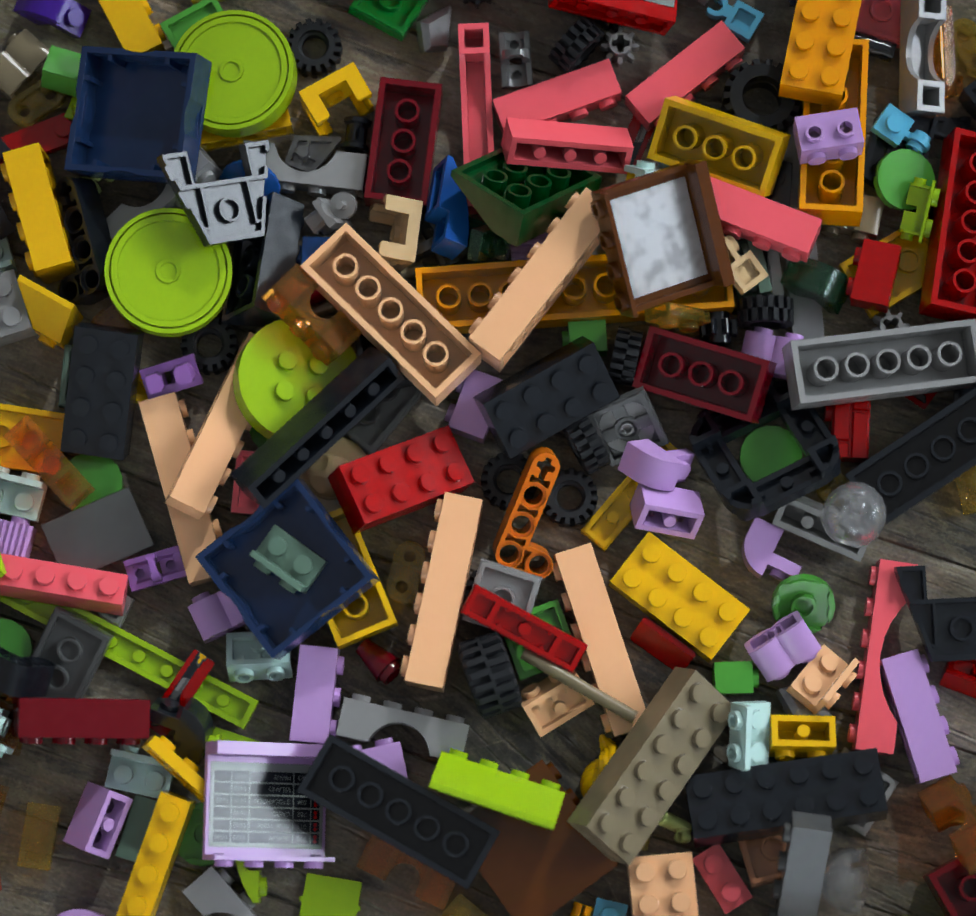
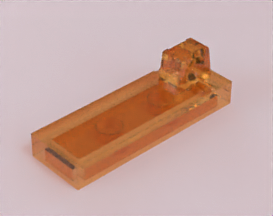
[933,5,963,100]

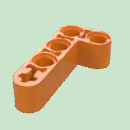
[492,447,560,579]

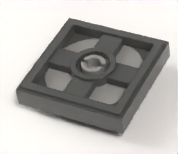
[587,386,669,467]

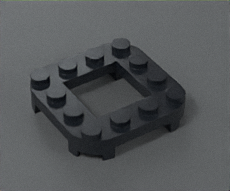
[689,377,841,521]

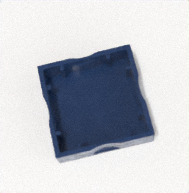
[64,46,212,184]
[195,478,380,660]

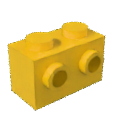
[769,715,836,762]

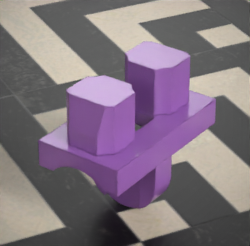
[139,353,204,399]
[123,545,187,593]

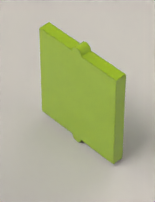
[299,873,363,916]

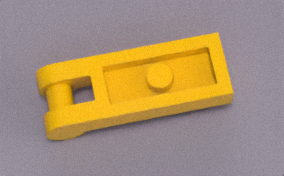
[141,735,204,803]

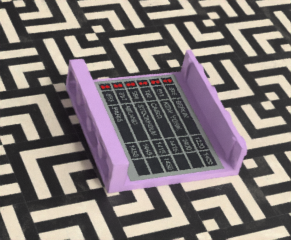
[202,740,335,869]

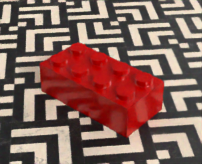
[328,425,475,535]

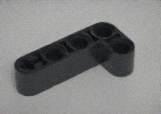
[55,177,112,305]
[0,647,56,698]

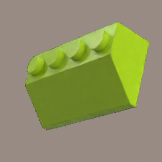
[429,748,565,831]

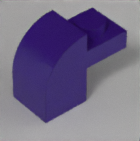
[13,0,91,38]

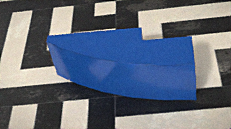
[424,155,469,260]

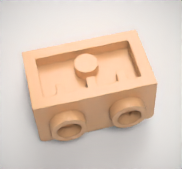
[786,644,860,715]
[521,670,595,738]

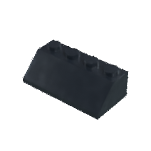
[221,192,304,327]

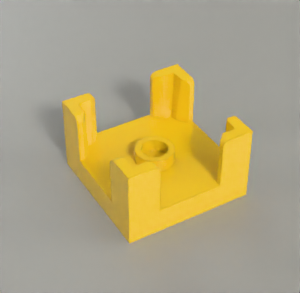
[299,62,374,136]

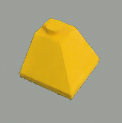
[17,275,84,349]

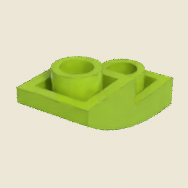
[236,861,268,903]

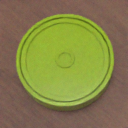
[173,10,297,137]
[104,208,232,337]
[233,317,357,439]

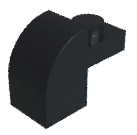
[150,697,213,765]

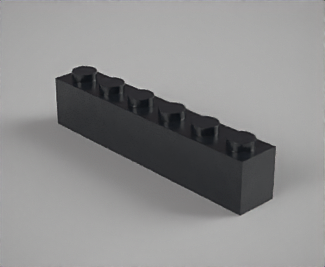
[230,345,405,509]

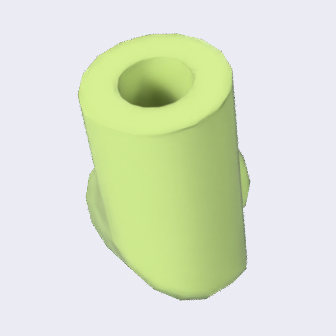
[658,811,692,843]

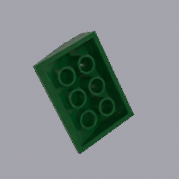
[451,148,602,247]

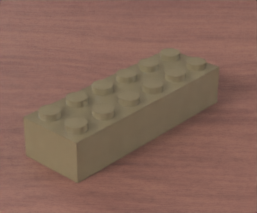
[567,667,731,865]

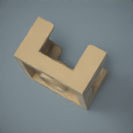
[369,194,423,271]

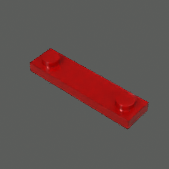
[0,112,73,173]
[460,583,588,673]

